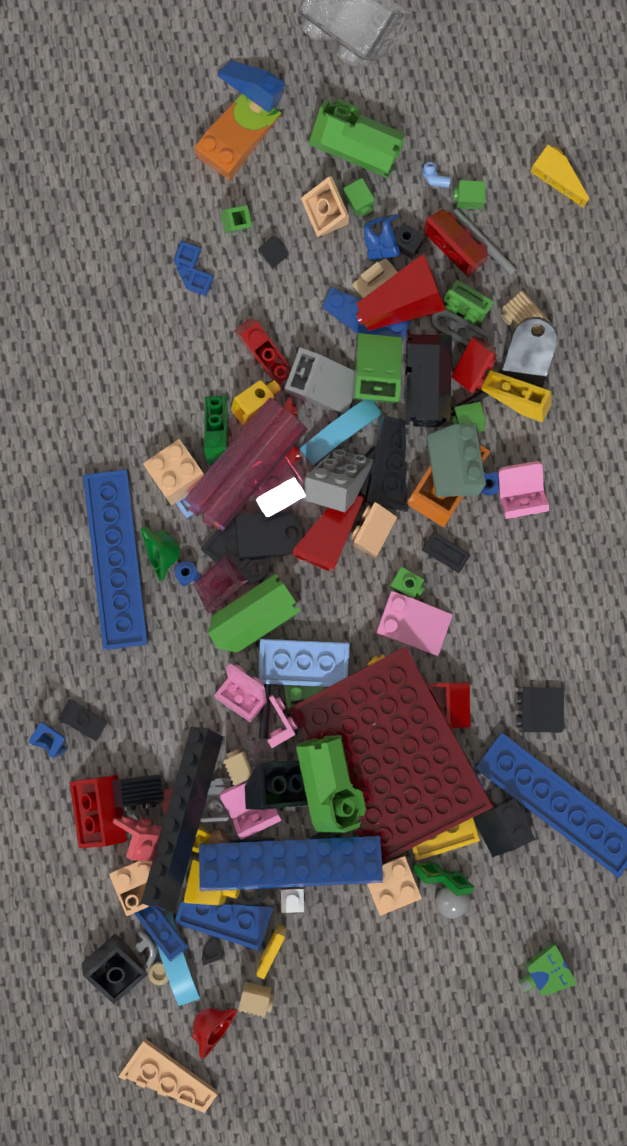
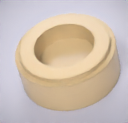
[148,961,168,985]

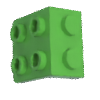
[443,280,494,326]

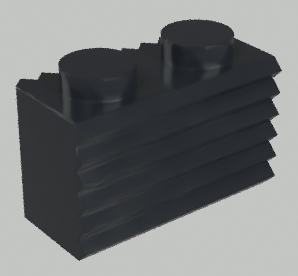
[112,775,164,811]

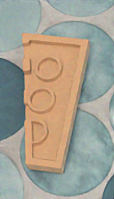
[118,1038,219,1113]

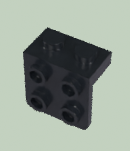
[516,687,564,733]

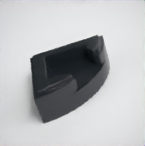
[202,937,224,966]

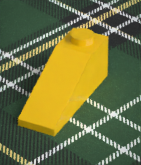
[530,145,589,208]
[481,370,552,423]

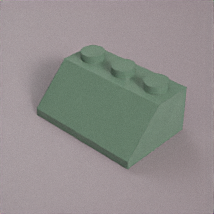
[426,424,486,497]

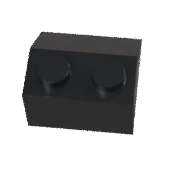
[473,797,535,857]
[82,934,148,1004]

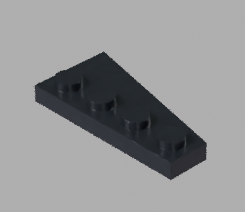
[364,415,408,512]

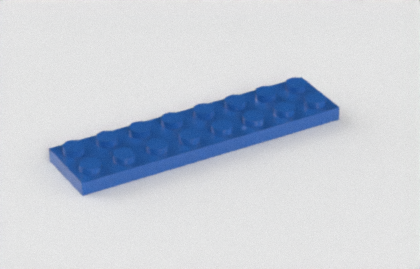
[83,470,148,650]
[474,733,627,878]
[199,836,383,891]

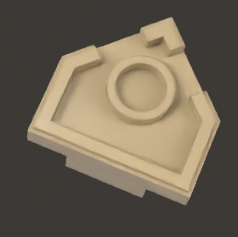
[352,258,398,299]

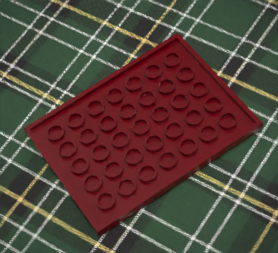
[289,645,494,863]

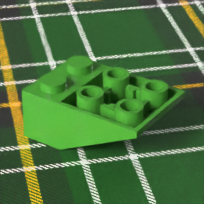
[352,333,402,403]

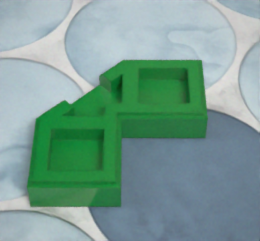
[412,862,474,896]

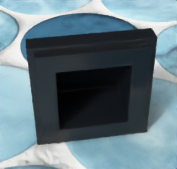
[258,235,289,269]

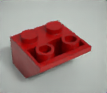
[451,335,497,393]
[427,683,471,728]

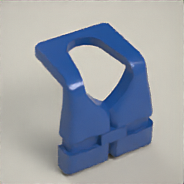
[364,214,400,261]
[29,722,68,758]

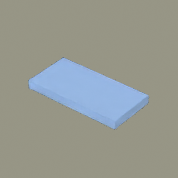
[258,639,349,687]

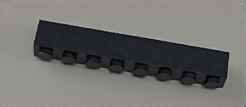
[141,727,223,913]

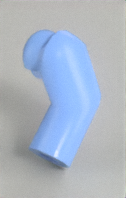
[422,162,450,188]

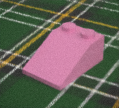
[376,591,453,656]

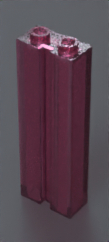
[184,397,308,531]

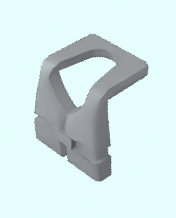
[200,777,231,822]

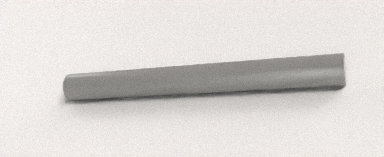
[452,209,517,276]

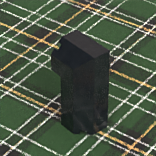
[405,334,452,428]

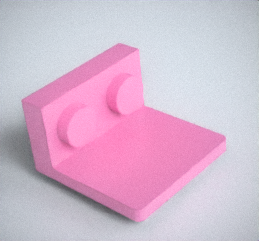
[267,695,297,748]

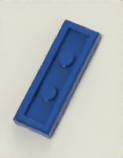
[134,906,188,962]

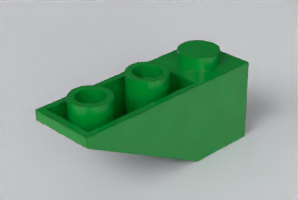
[204,395,230,465]

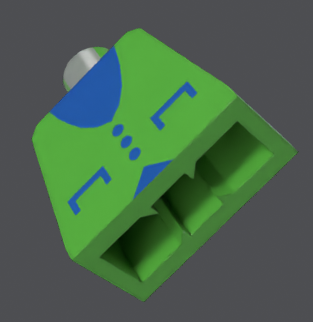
[518,942,577,996]

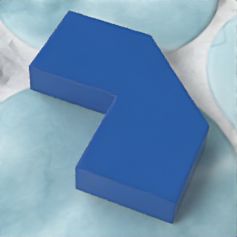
[173,240,214,297]

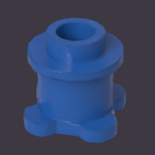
[480,472,500,496]
[174,561,200,586]

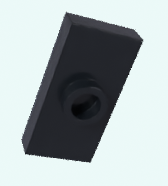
[421,531,471,574]
[58,700,108,741]

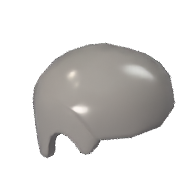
[435,886,471,919]

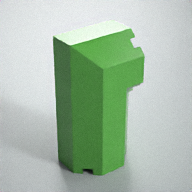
[308,100,406,179]
[208,573,301,654]
[296,735,366,833]

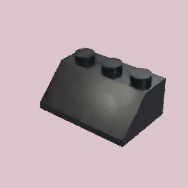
[244,760,308,810]

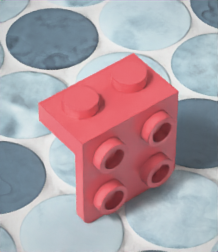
[113,816,162,861]

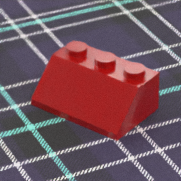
[423,209,489,278]
[69,775,127,848]

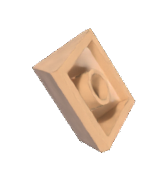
[301,176,349,237]

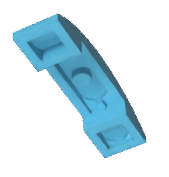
[300,400,382,466]
[157,912,200,1006]

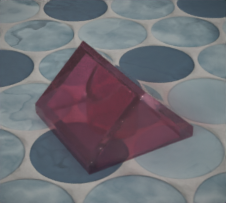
[194,556,249,614]

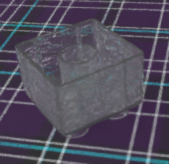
[298,0,413,68]

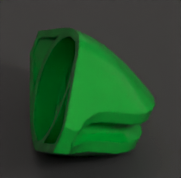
[140,526,180,582]

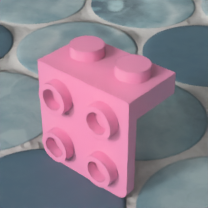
[498,461,549,519]
[214,663,266,723]
[219,780,282,840]

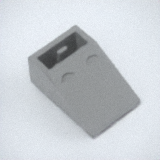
[285,347,355,414]
[304,449,373,512]

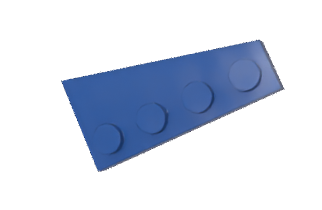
[323,287,411,342]
[174,901,274,951]

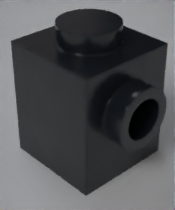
[393,222,425,259]

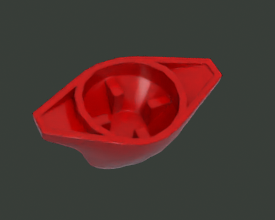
[191,1008,238,1059]

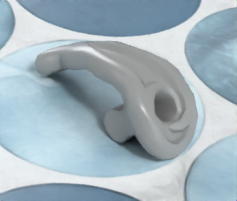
[135,930,157,971]

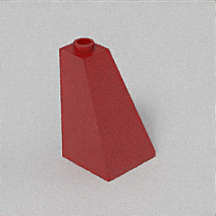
[356,254,446,331]
[292,492,364,573]

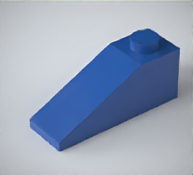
[217,60,286,113]

